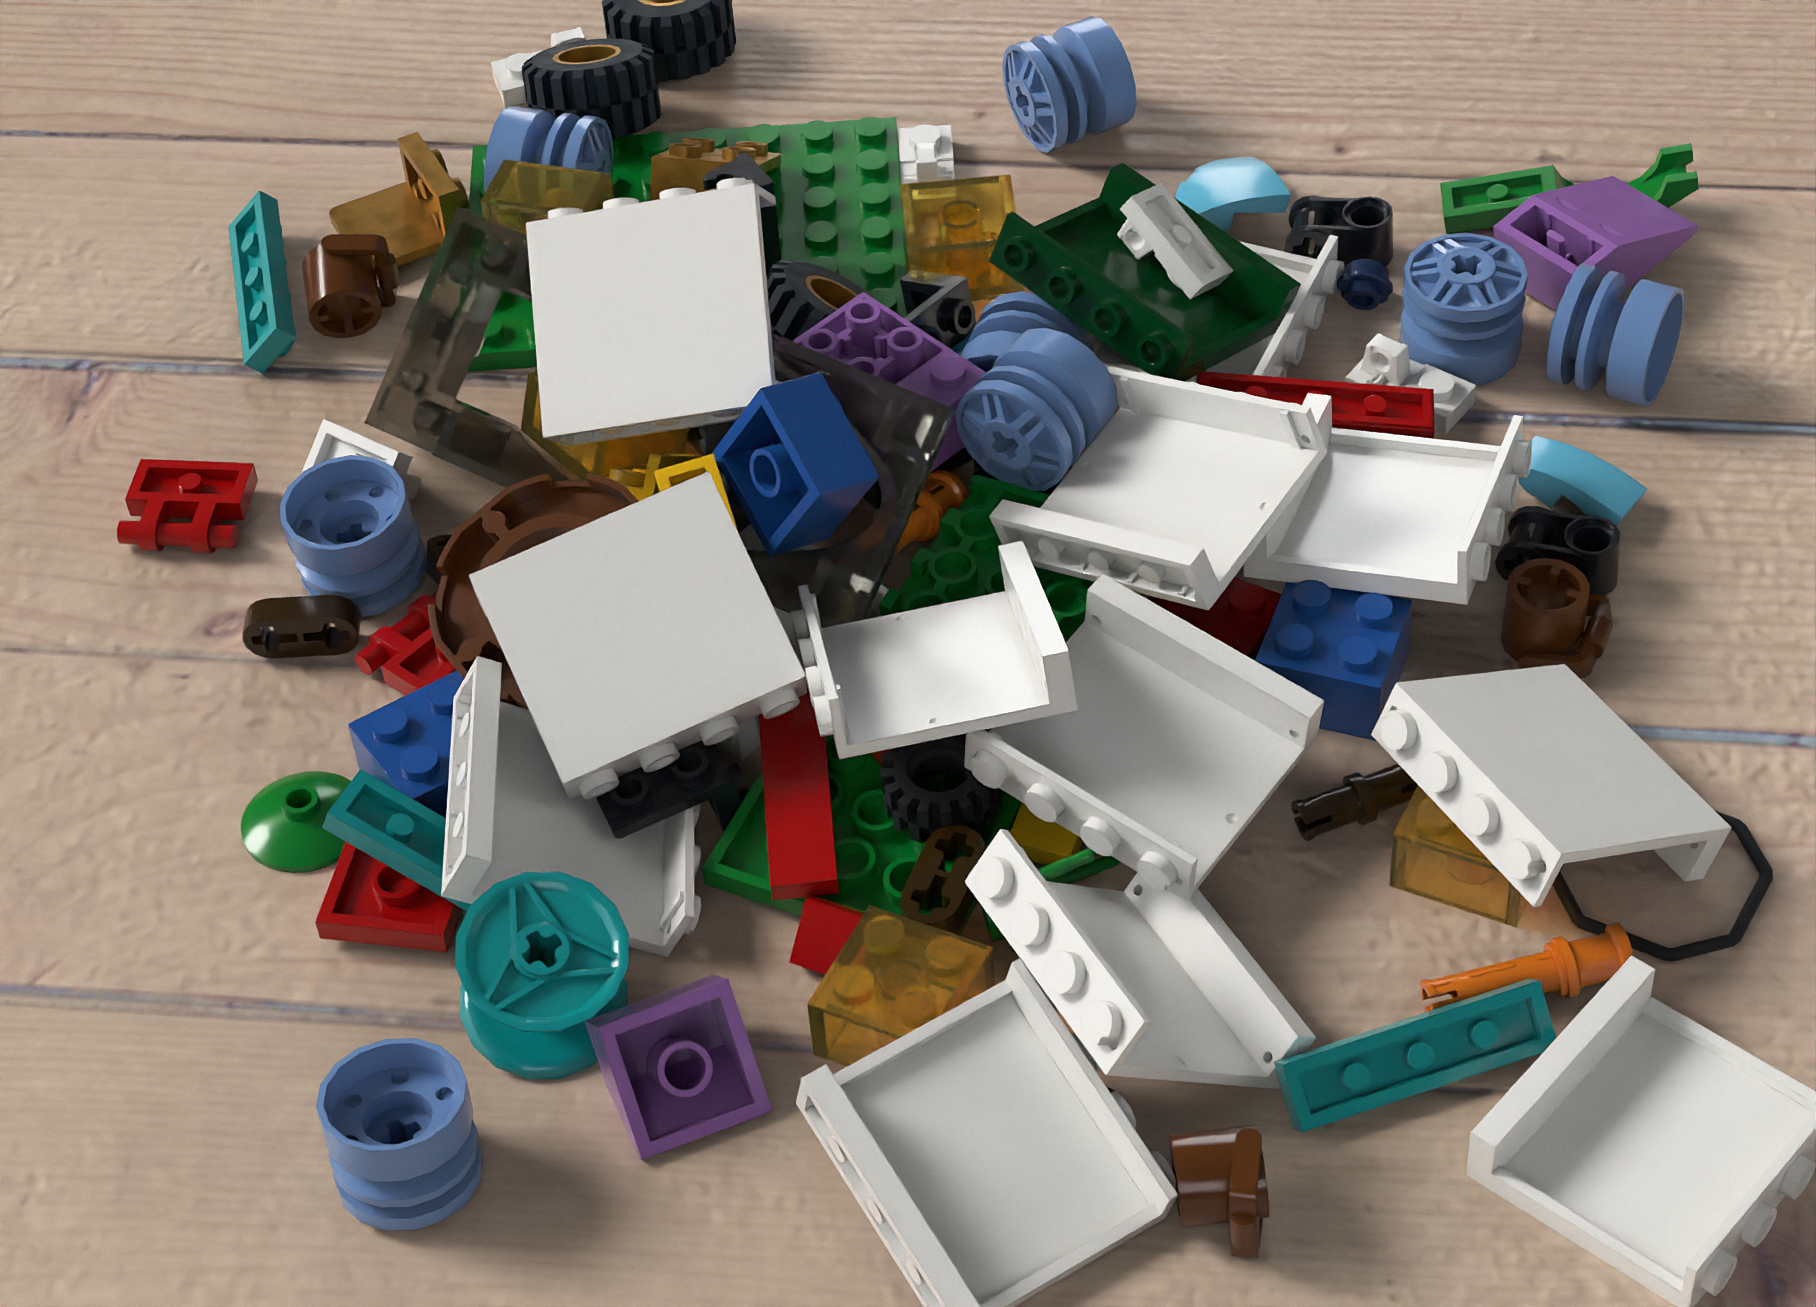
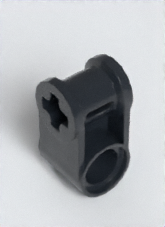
[1284,195,1393,269]
[1495,506,1620,596]

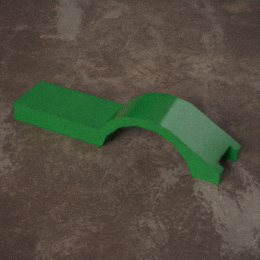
[1440,143,1699,234]

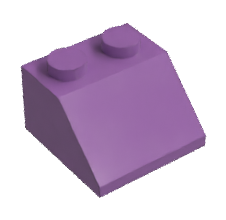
[585,975,772,1160]

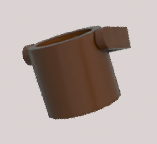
[302,234,401,338]
[1501,558,1613,679]
[1169,1124,1269,1258]

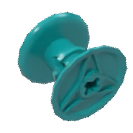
[455,871,629,1079]

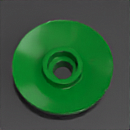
[241,771,351,873]

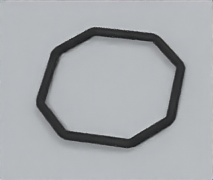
[1552,810,1773,961]

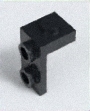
[899,269,977,349]
[596,740,749,839]

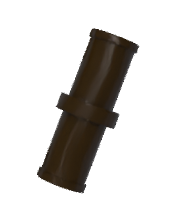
[1291,763,1427,841]

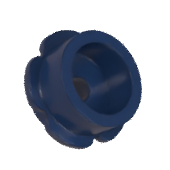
[1337,259,1393,310]

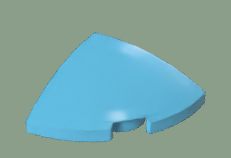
[1175,156,1291,231]

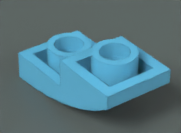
[1519,436,1648,526]

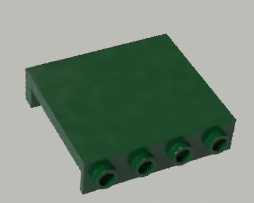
[989,163,1301,382]

